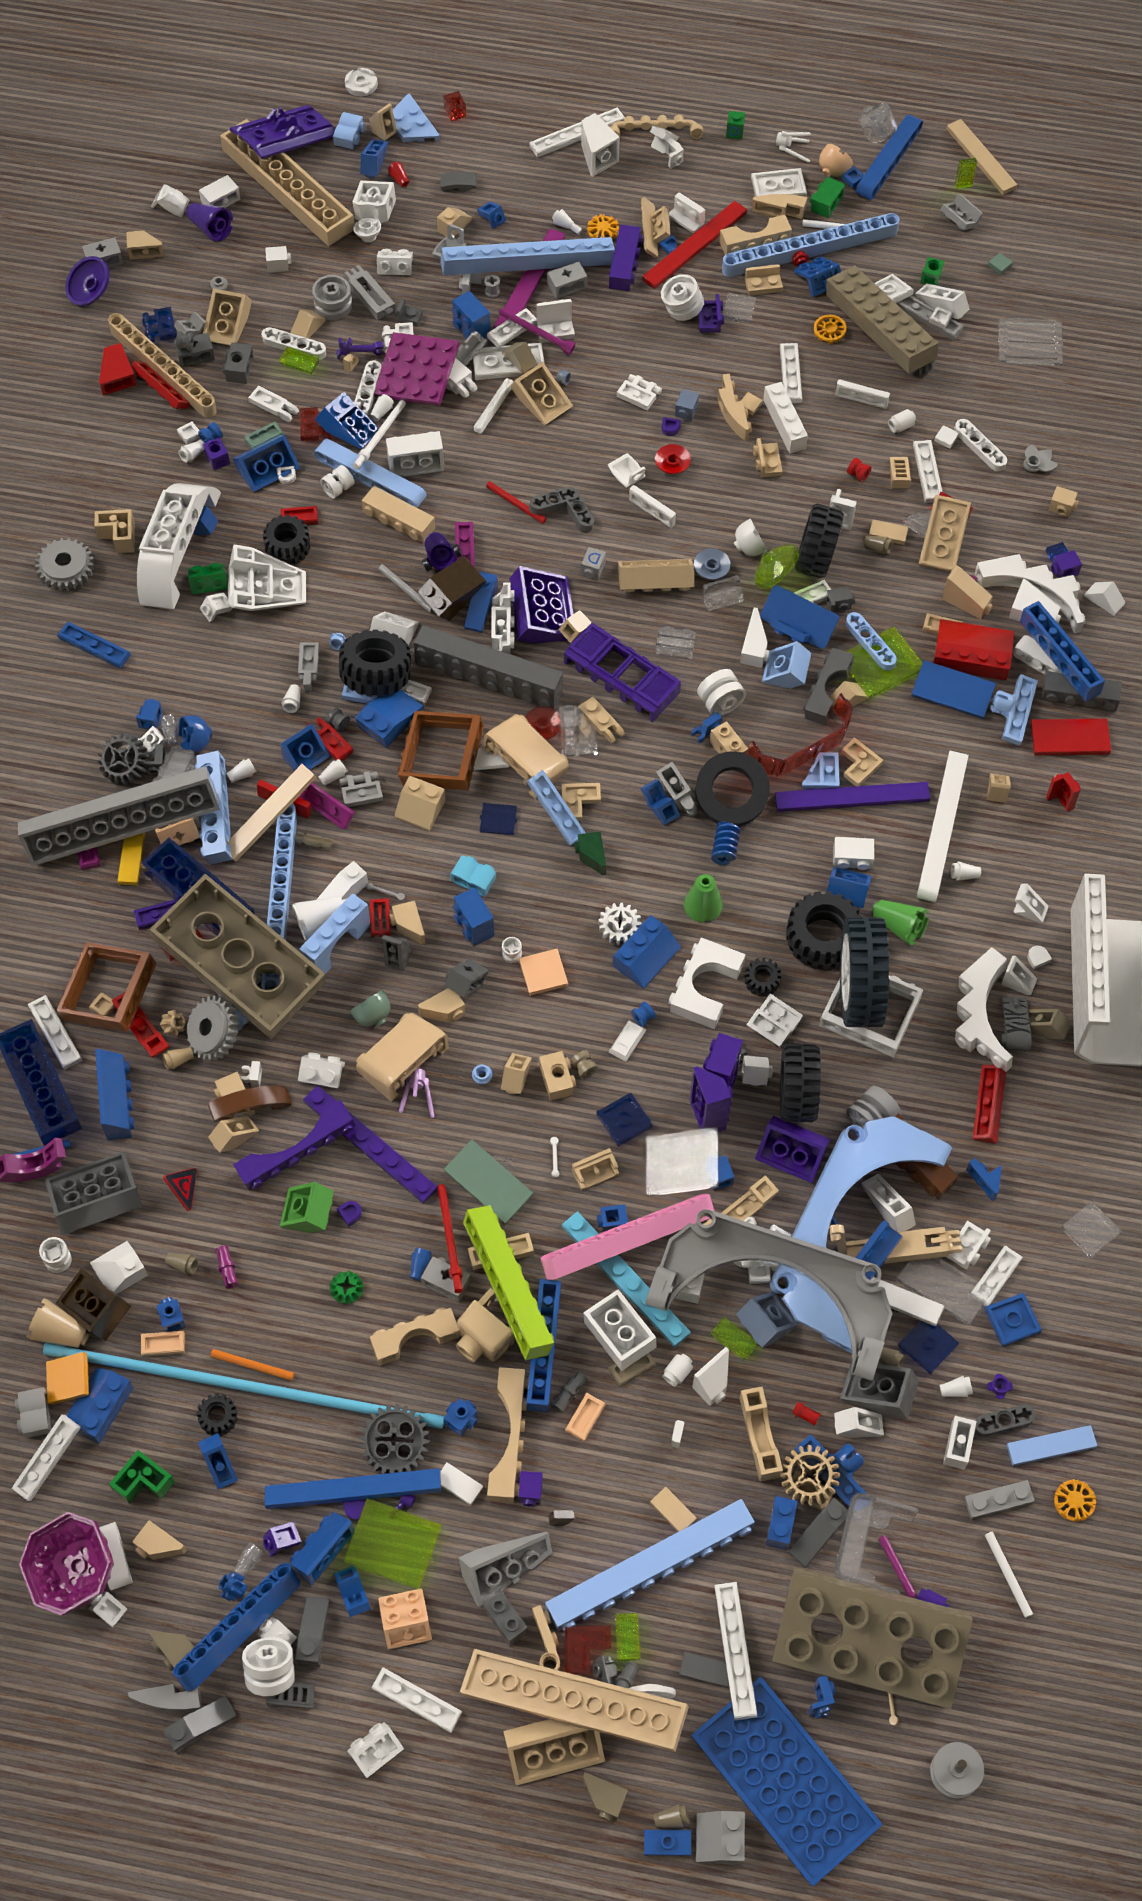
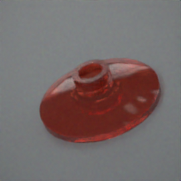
[525,707,562,740]

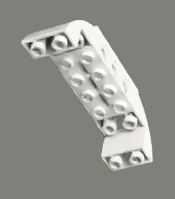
[137,483,221,609]

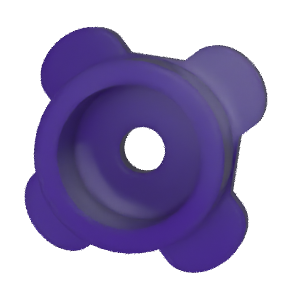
[987,1374,1013,1399]

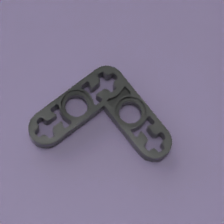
[529,487,594,532]

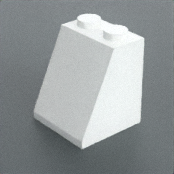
[581,113,620,177]

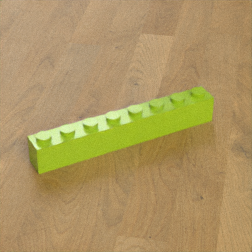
[463,1205,554,1360]

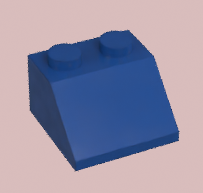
[827,866,872,909]

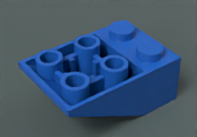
[315,392,379,449]

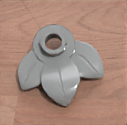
[1023,445,1058,472]

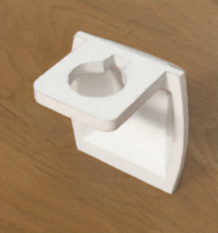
[151,184,190,218]
[608,453,646,488]

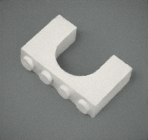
[668,938,746,1029]

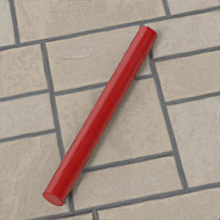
[486,481,546,524]

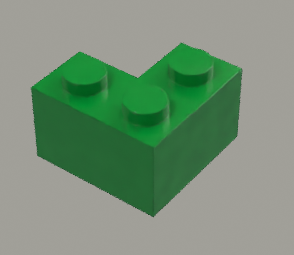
[109,1450,175,1504]

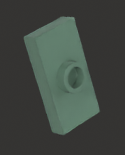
[244,422,284,449]

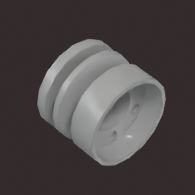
[846,1085,902,1129]

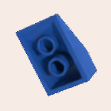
[355,690,424,749]

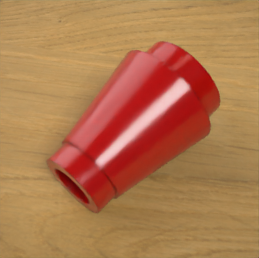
[388,161,410,188]

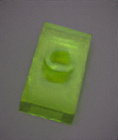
[955,158,977,188]

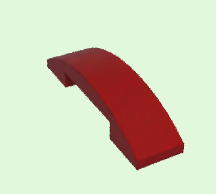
[111,992,170,1058]

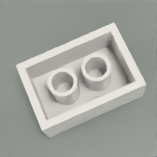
[386,431,444,477]
[583,1290,656,1371]

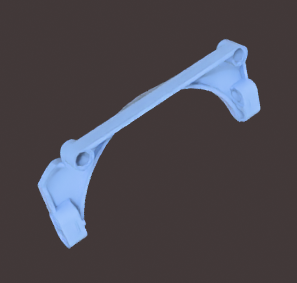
[770,1116,952,1353]

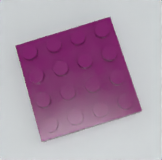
[374,332,460,406]

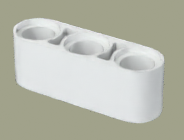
[1012,635,1061,675]
[99,1522,133,1590]

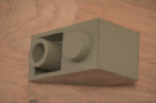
[150,1631,194,1671]

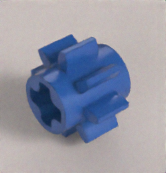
[219,1572,247,1601]

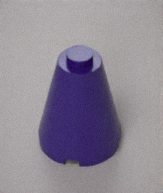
[187,203,233,242]

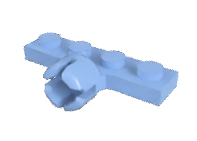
[990,674,1038,746]

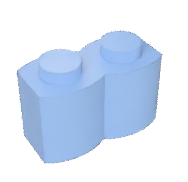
[333,112,365,149]

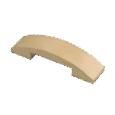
[703,1175,779,1225]

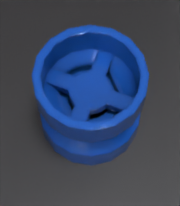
[198,422,223,443]

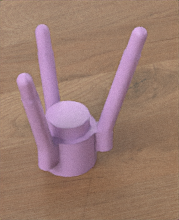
[399,1069,434,1118]

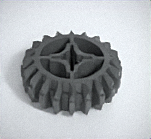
[97,733,149,785]

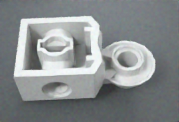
[353,181,396,242]

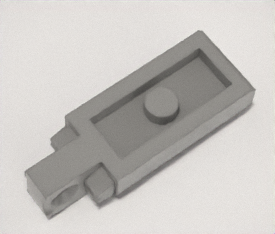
[298,642,319,691]

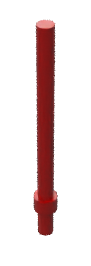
[437,1184,463,1293]

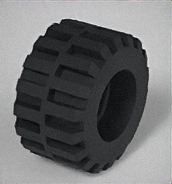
[263,515,311,565]

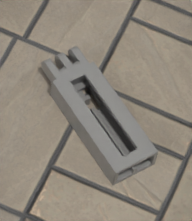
[344,265,395,321]

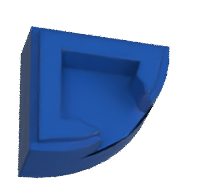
[660,234,677,255]

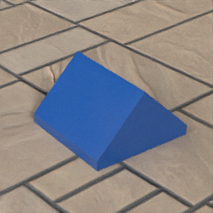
[280,723,330,771]

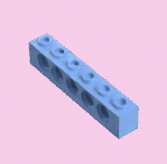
[195,751,232,865]

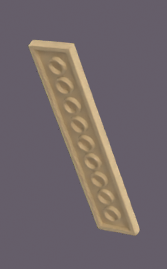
[460,1649,689,1752]

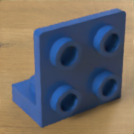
[794,257,841,297]

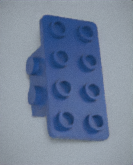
[760,585,839,649]

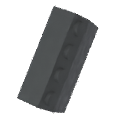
[45,1151,143,1235]

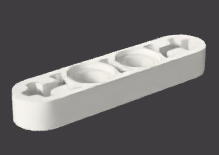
[262,327,326,360]
[354,360,381,417]
[954,419,1007,472]

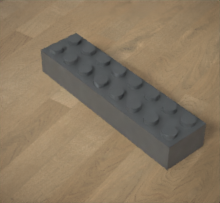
[414,625,563,710]

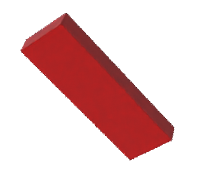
[257,780,311,819]

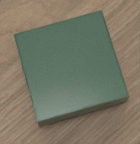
[988,253,1013,275]

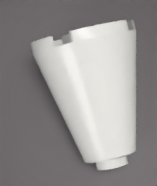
[292,897,346,941]

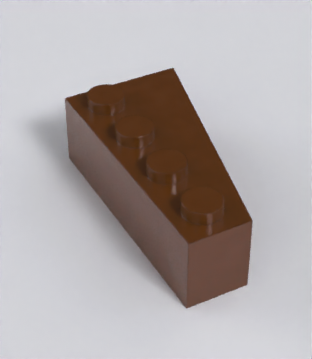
[895,1113,958,1200]

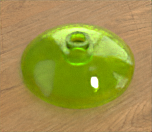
[754,544,799,589]

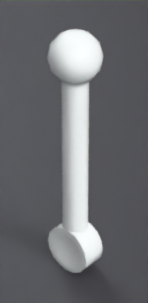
[550,1137,560,1178]

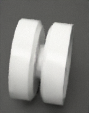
[661,274,704,321]
[697,669,746,716]
[242,1637,295,1696]

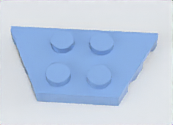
[393,94,440,142]

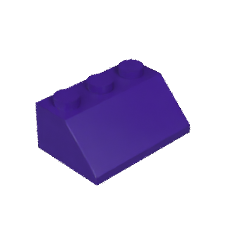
[755,1115,831,1183]

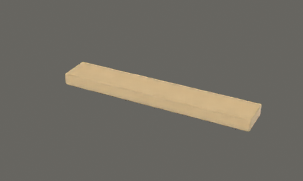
[947,119,1017,195]
[227,764,317,862]

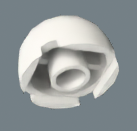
[734,519,767,556]

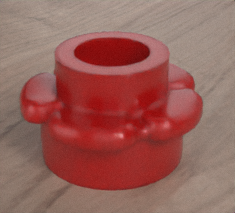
[792,251,809,267]

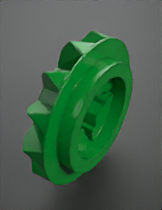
[329,1270,364,1304]

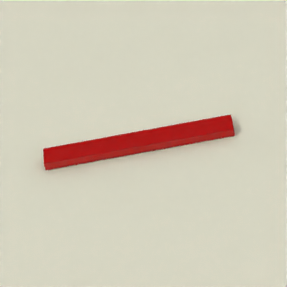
[642,201,747,289]

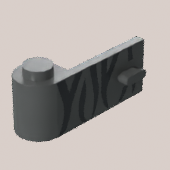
[1000,996,1031,1051]

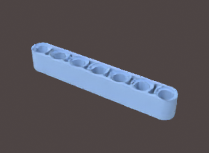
[314,439,427,508]

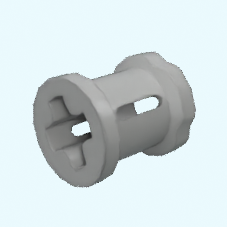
[484,274,500,298]

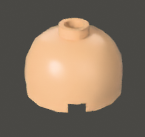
[819,144,853,177]

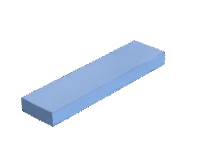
[526,770,585,845]
[1006,1425,1097,1466]

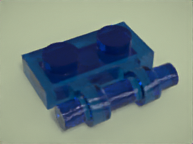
[142,307,177,343]

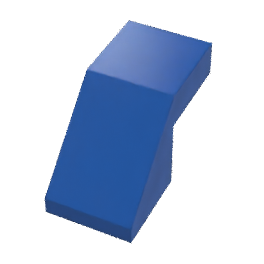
[641,779,680,825]
[334,1565,371,1617]

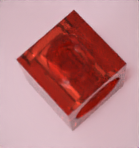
[443,91,466,121]

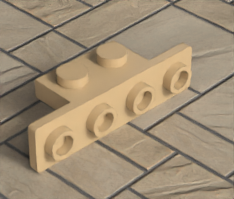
[641,197,670,258]

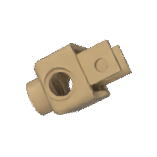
[455,1288,515,1362]

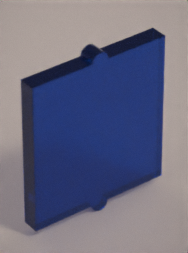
[480,803,517,835]

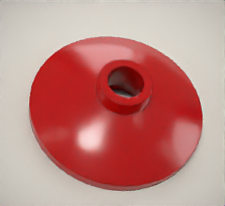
[655,444,691,474]

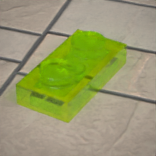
[280,346,319,374]
[710,1317,757,1361]
[615,1613,641,1661]

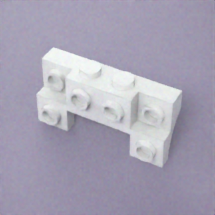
[491,583,514,654]

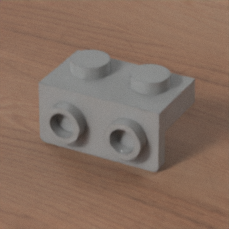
[941,194,983,230]

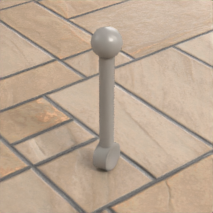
[366,883,405,901]

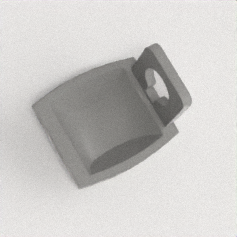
[432,224,466,261]

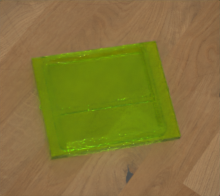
[845,626,923,698]
[344,1498,442,1589]

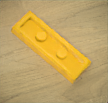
[118,832,145,885]

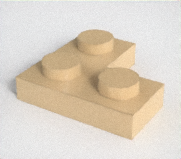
[841,737,883,786]
[562,783,601,821]

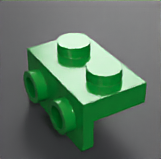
[188,563,228,595]

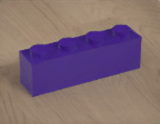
[609,224,643,291]

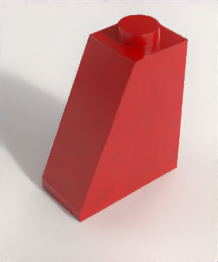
[99,343,136,396]

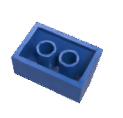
[232,435,300,492]
[613,915,681,989]
[67,1368,133,1444]
[290,1512,355,1586]

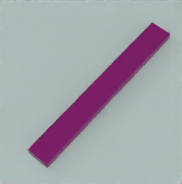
[493,228,565,329]

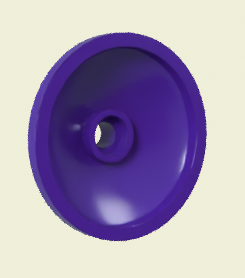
[65,256,110,306]

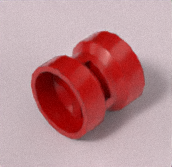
[847,457,872,482]

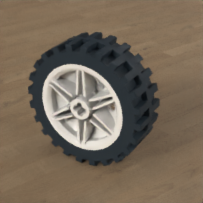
[840,917,889,1027]

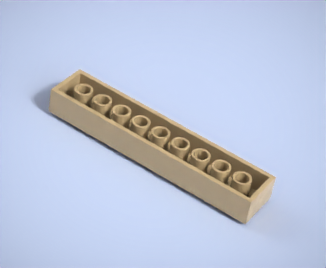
[220,119,355,247]

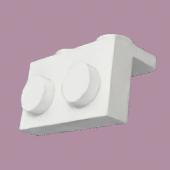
[377,249,413,275]
[298,1052,345,1088]
[947,1221,991,1270]

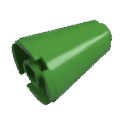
[684,874,723,923]
[872,900,929,946]

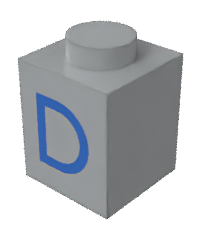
[581,547,606,580]

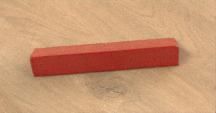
[972,1064,1006,1144]

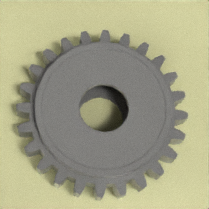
[35,538,95,591]
[186,996,239,1060]

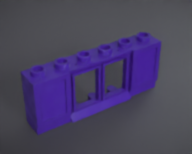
[564,623,681,723]

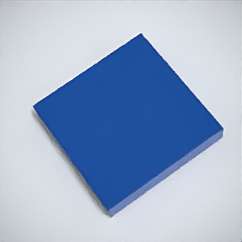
[984,1293,1042,1347]

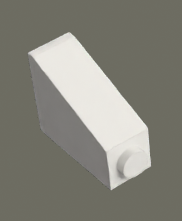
[1009,579,1061,624]

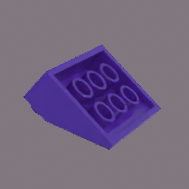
[509,566,573,643]

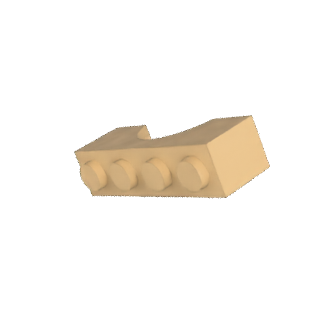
[719,215,792,255]
[370,1308,460,1366]
[739,1387,783,1482]

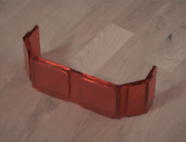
[748,693,853,777]

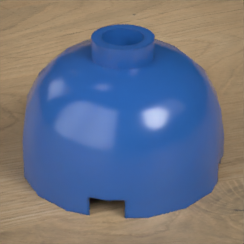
[178,715,212,754]

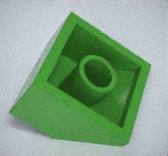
[280,1182,334,1233]

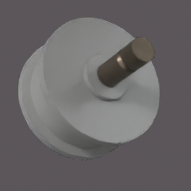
[930,1742,984,1799]

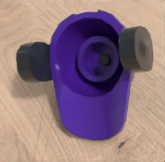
[422,532,463,572]

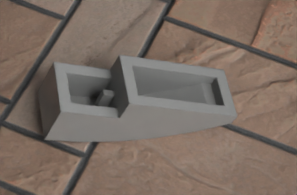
[128,1684,202,1713]

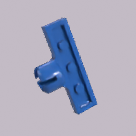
[795,1434,872,1515]

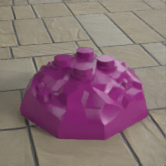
[19,1512,114,1616]

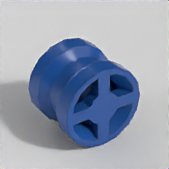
[631,1001,656,1027]

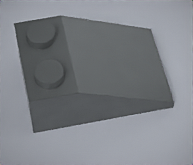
[840,1362,919,1419]

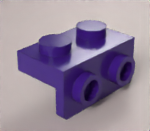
[698,294,724,333]

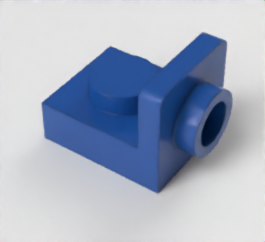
[477,201,506,229]

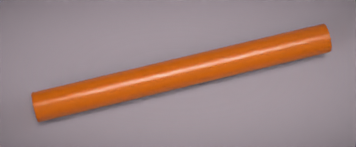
[210,1349,295,1381]

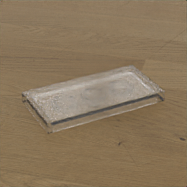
[897,1258,992,1326]

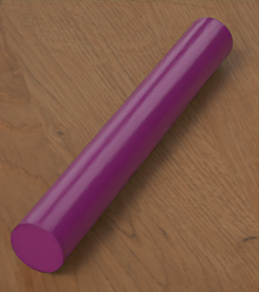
[878,1535,917,1598]

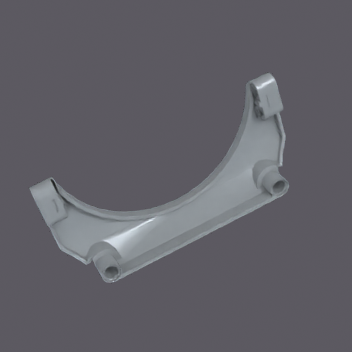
[645,1209,892,1381]

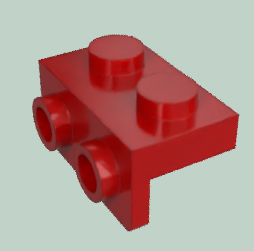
[1046,772,1081,812]

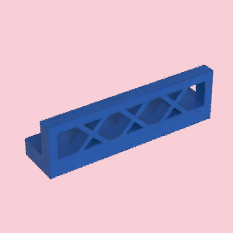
[855,1220,903,1280]

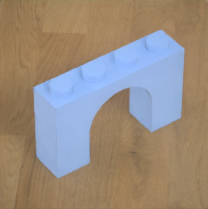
[299,893,371,974]

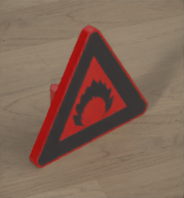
[163,1168,197,1211]

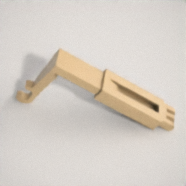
[829,1224,963,1264]

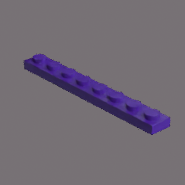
[303,1085,438,1204]

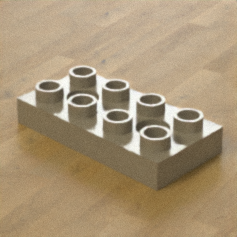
[149,874,326,1039]
[772,1567,973,1709]

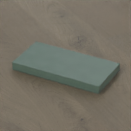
[444,1139,533,1225]

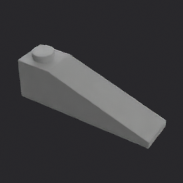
[458,1531,552,1607]

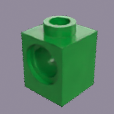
[920,257,945,286]

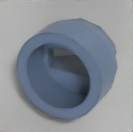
[556,370,571,386]

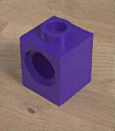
[203,437,230,470]
[1051,550,1082,578]
[518,1471,543,1507]

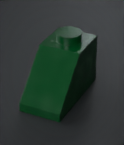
[574,831,606,875]

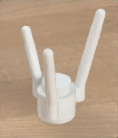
[776,131,811,163]

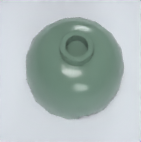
[350,990,391,1027]

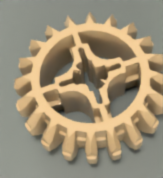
[780,1445,840,1506]

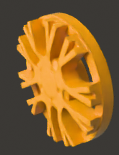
[587,214,619,240]
[814,315,847,344]
[1054,1479,1096,1522]

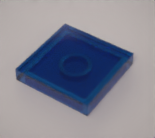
[596,1093,653,1147]

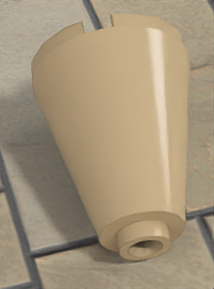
[26,1298,90,1348]

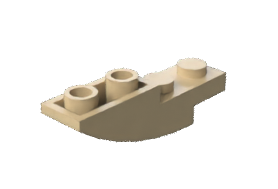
[718,374,752,441]

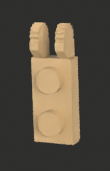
[578,697,625,743]

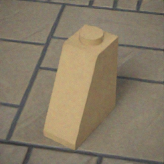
[942,565,993,619]

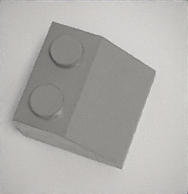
[696,1811,745,1865]

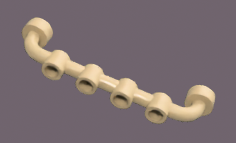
[610,115,703,139]

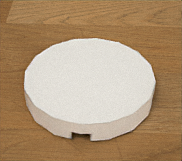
[345,68,378,97]

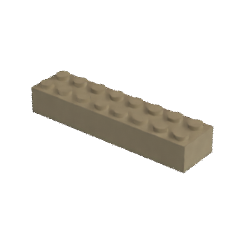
[826,265,938,374]

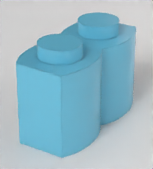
[450,856,496,897]

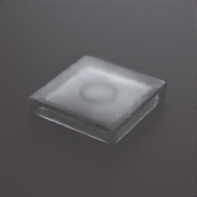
[1061,1201,1121,1259]

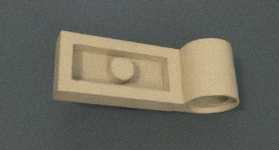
[532,1605,560,1671]

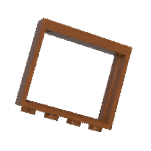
[398,711,484,791]
[57,942,157,1032]

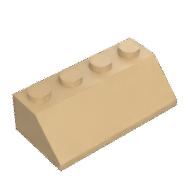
[618,559,694,592]
[503,1719,605,1786]

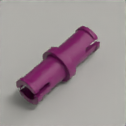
[215,1245,238,1289]

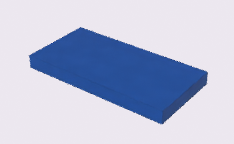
[911,660,996,719]

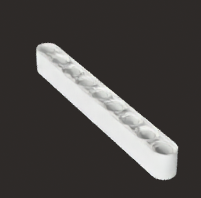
[916,751,968,903]

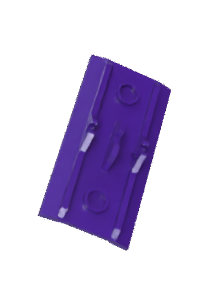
[229,105,336,159]

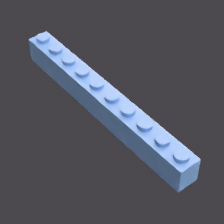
[440,237,615,275]
[545,1499,755,1631]

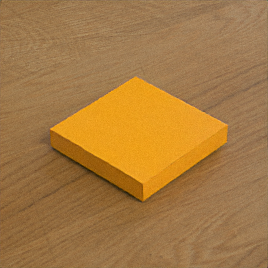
[46,1352,89,1405]

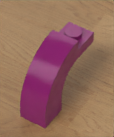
[0,1138,65,1182]

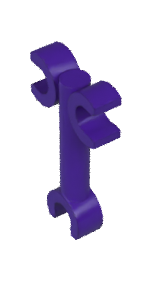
[336,338,384,360]

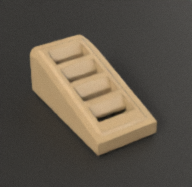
[889,457,911,488]

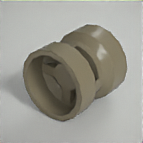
[571,1050,598,1079]

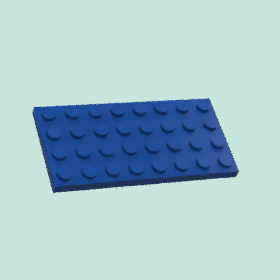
[691,1676,883,1887]

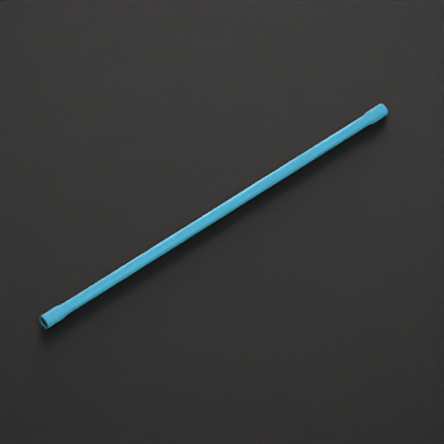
[43,1343,445,1429]

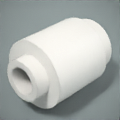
[888,409,916,433]
[662,1354,693,1387]

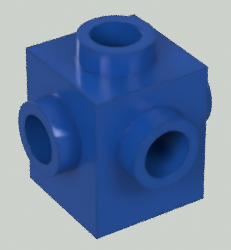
[443,1398,478,1437]

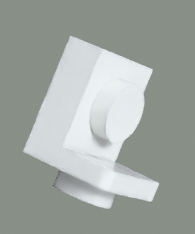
[200,593,232,622]
[88,1591,127,1627]

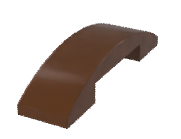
[208,1085,292,1122]

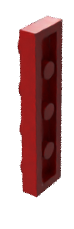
[131,361,190,409]

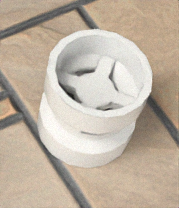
[502,937,522,963]

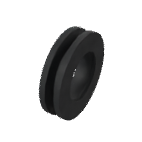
[695,751,770,826]

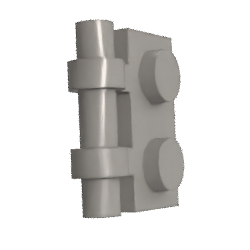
[339,771,383,807]

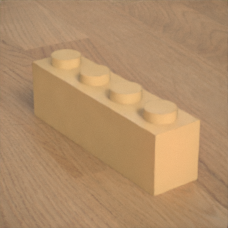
[362,486,435,543]

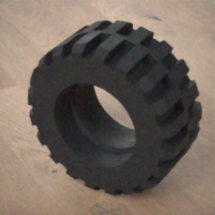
[795,503,844,578]
[339,629,411,697]
[786,891,862,970]
[780,1043,821,1123]

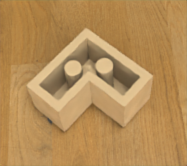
[95,509,135,553]

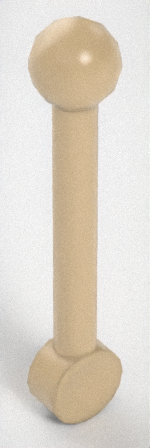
[888,1693,899,1725]

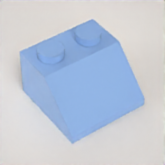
[762,641,811,689]

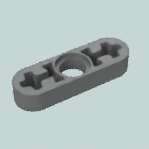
[975,1404,1036,1437]

